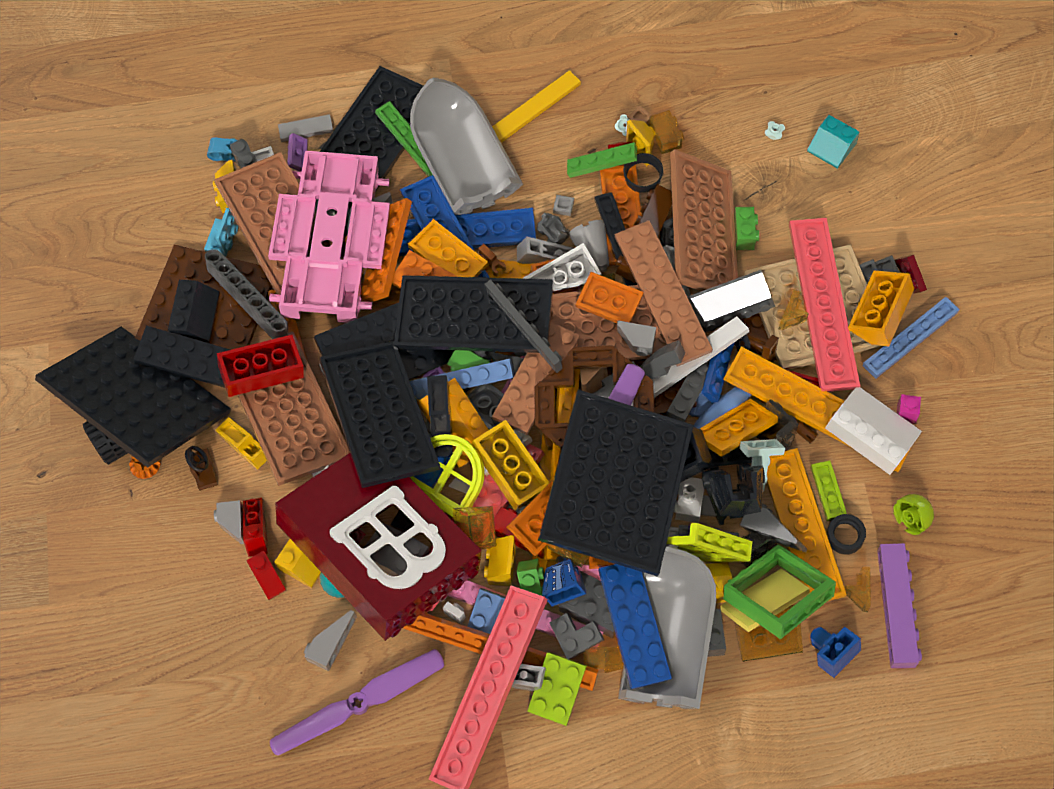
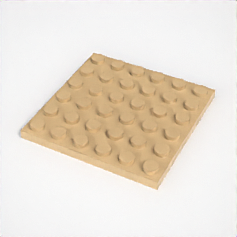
[744,244,880,370]

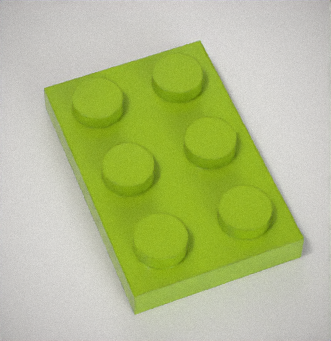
[527,652,587,726]

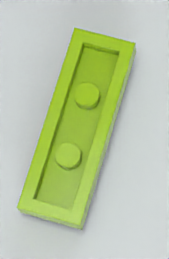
[810,461,847,521]

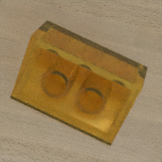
[735,605,803,662]

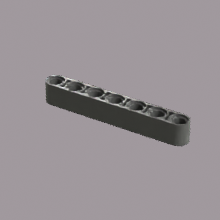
[205,249,289,339]

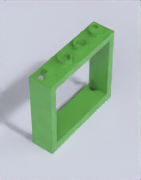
[723,544,836,639]

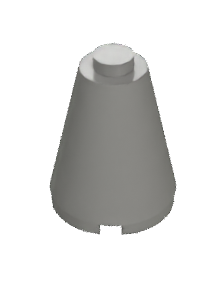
[569,220,609,273]

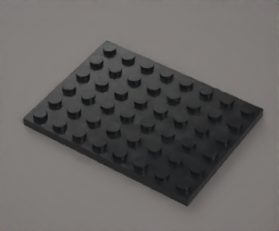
[35,326,231,468]
[538,390,693,576]

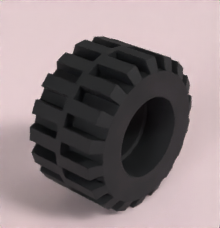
[83,421,128,465]

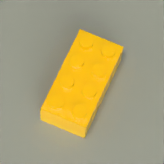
[472,420,549,511]

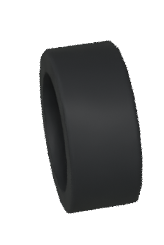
[826,514,866,555]

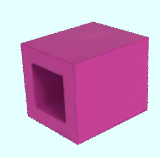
[897,394,921,424]

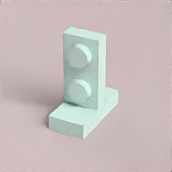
[739,439,785,491]

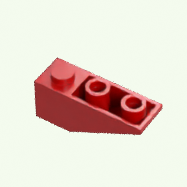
[243,497,268,557]

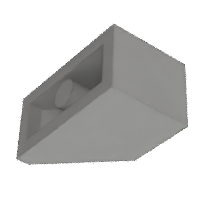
[617,321,656,356]
[214,500,244,544]
[512,664,546,691]

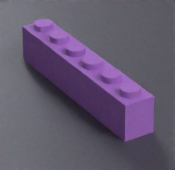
[877,543,922,668]

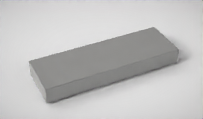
[278,114,333,142]

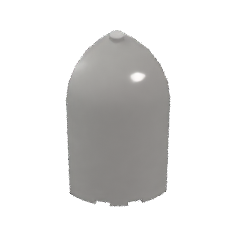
[410,78,523,215]
[618,544,716,709]

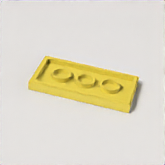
[720,568,810,632]

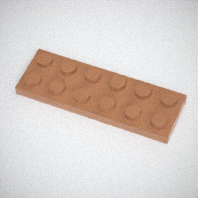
[492,322,580,435]

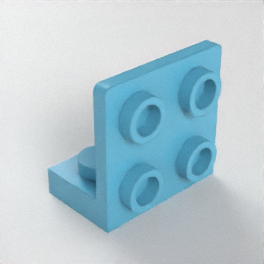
[204,208,238,257]

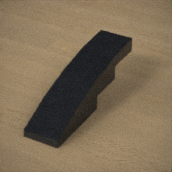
[427,375,453,458]

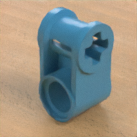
[207,137,238,162]

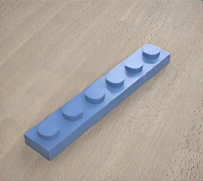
[862,297,960,379]
[409,359,515,400]

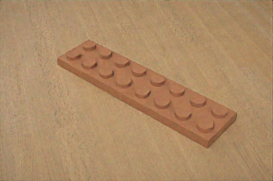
[615,220,713,367]

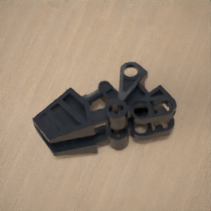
[702,463,765,525]

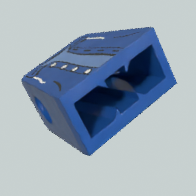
[542,556,586,606]

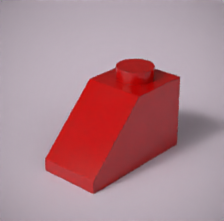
[246,551,286,600]

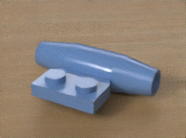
[689,387,751,429]

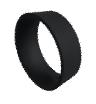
[623,153,664,193]

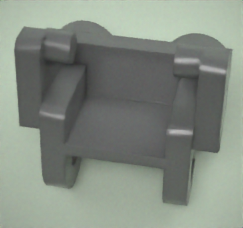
[537,213,570,245]

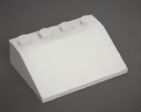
[825,387,922,475]

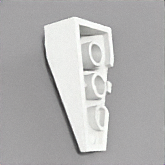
[523,243,602,291]

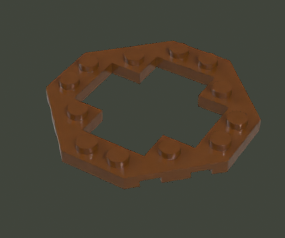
[534,345,654,449]

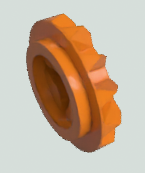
[129,456,161,479]

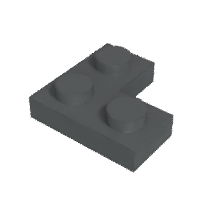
[549,613,605,659]

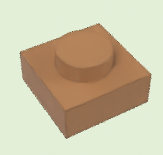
[628,106,653,124]

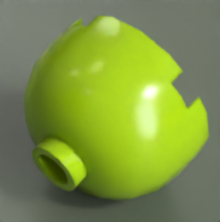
[893,494,934,535]

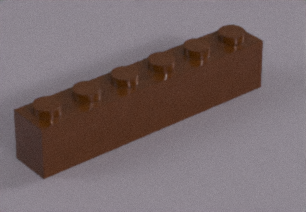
[615,184,672,283]

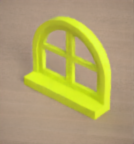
[410,434,484,523]
[666,523,753,562]

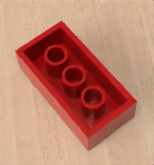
[217,335,304,397]

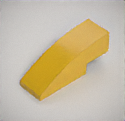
[215,417,267,470]

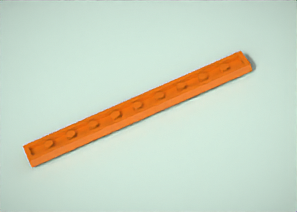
[403,613,599,691]

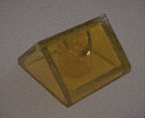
[452,506,496,550]

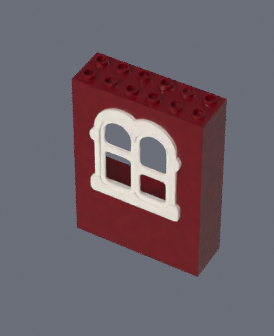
[275,453,482,641]

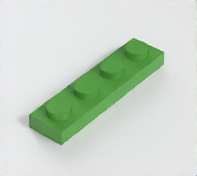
[567,142,637,178]

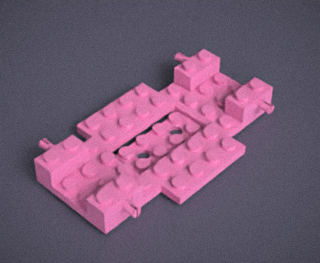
[268,151,390,323]

